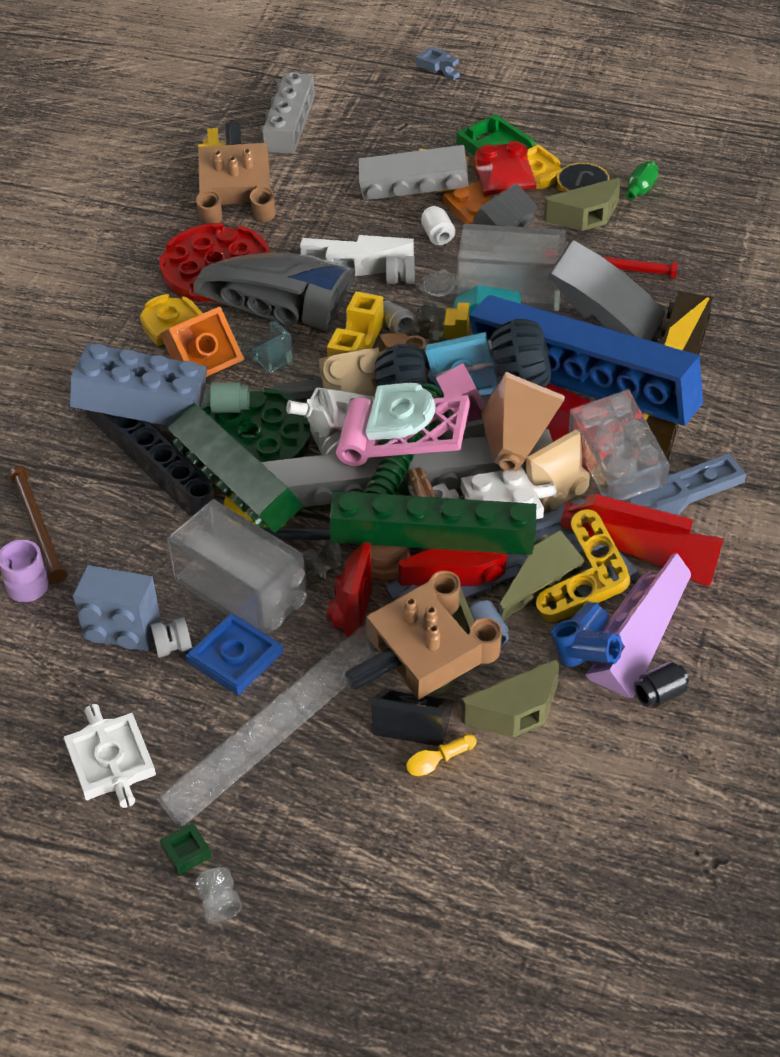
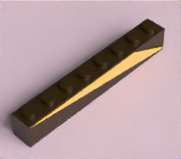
[623,291,713,475]

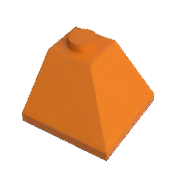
[160,306,245,377]

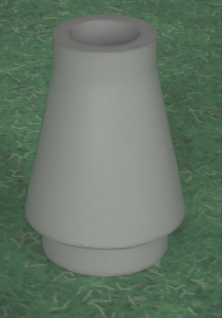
[383,300,415,335]

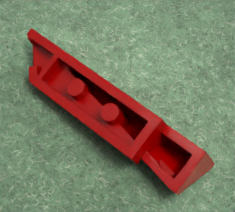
[560,494,724,586]

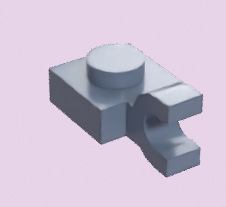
[416,47,460,81]

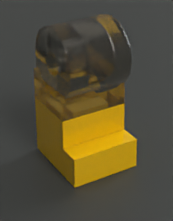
[414,303,469,340]

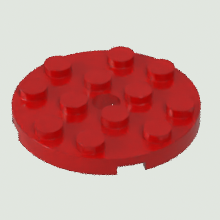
[159,223,270,303]

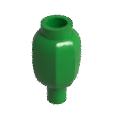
[625,161,659,200]

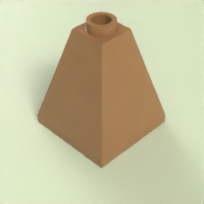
[481,372,565,472]

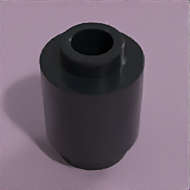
[634,661,689,707]

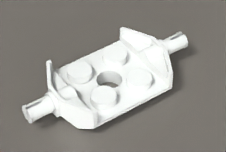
[286,387,391,445]

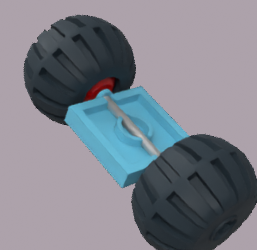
[375,319,551,396]

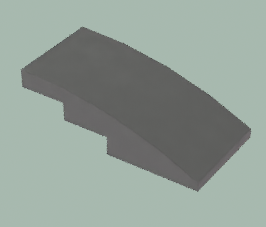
[548,240,666,341]

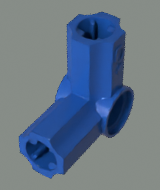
[551,602,623,667]

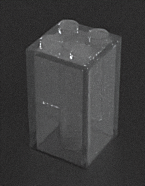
[457,224,569,311]
[167,499,307,634]

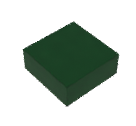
[160,823,212,875]

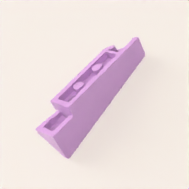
[585,553,691,698]

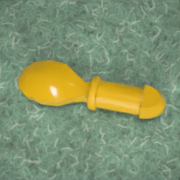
[406,734,477,776]

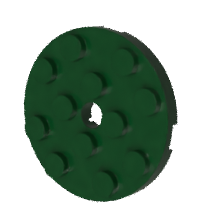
[200,388,311,468]

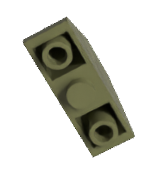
[544,178,621,231]
[462,659,559,737]

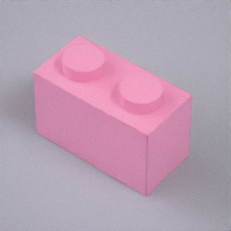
[436,363,485,422]

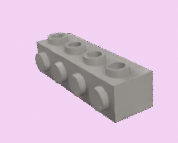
[260,72,315,154]
[359,145,469,200]

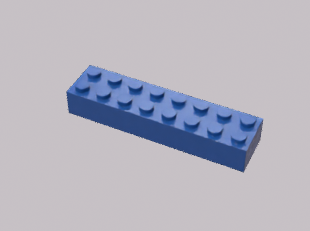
[469,295,703,426]

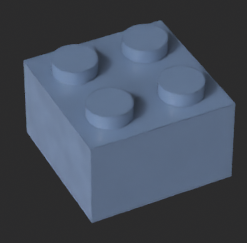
[73,565,161,651]

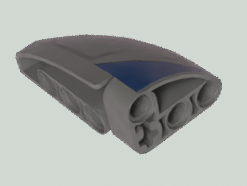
[194,252,355,332]

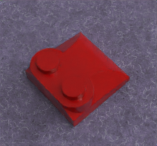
[473,141,536,196]
[327,542,373,638]

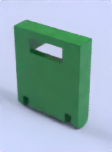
[456,114,536,156]

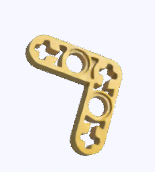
[536,509,630,623]

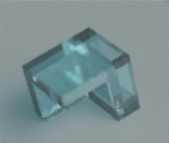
[252,320,293,373]

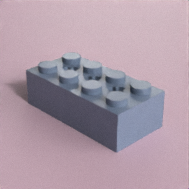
[70,343,207,426]

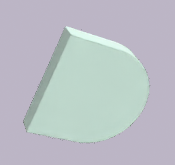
[365,383,436,440]

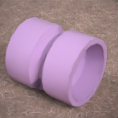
[0,540,49,602]

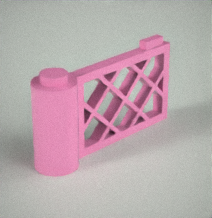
[336,392,470,466]

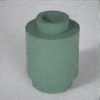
[205,382,250,413]

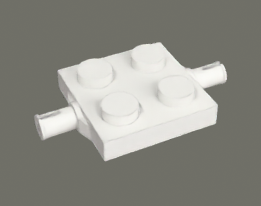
[460,467,556,519]
[64,704,156,808]

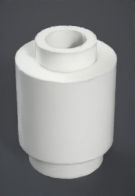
[421,206,455,245]

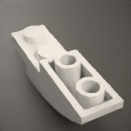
[300,235,414,276]

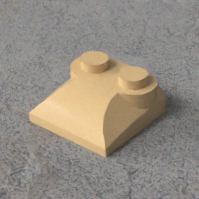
[318,348,379,396]
[526,430,590,512]

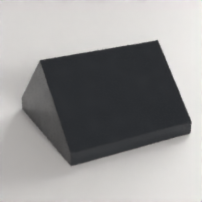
[371,688,454,746]

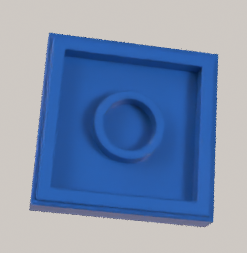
[186,613,283,696]

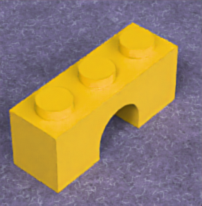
[327,291,384,356]

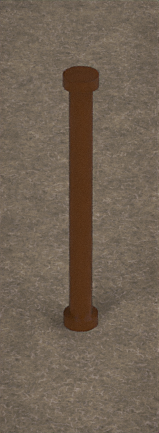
[9,466,67,583]

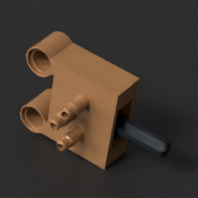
[196,120,276,224]
[345,571,502,700]

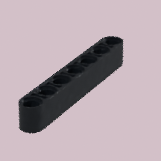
[85,410,216,520]

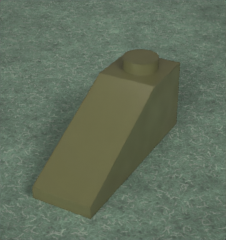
[497,530,585,621]

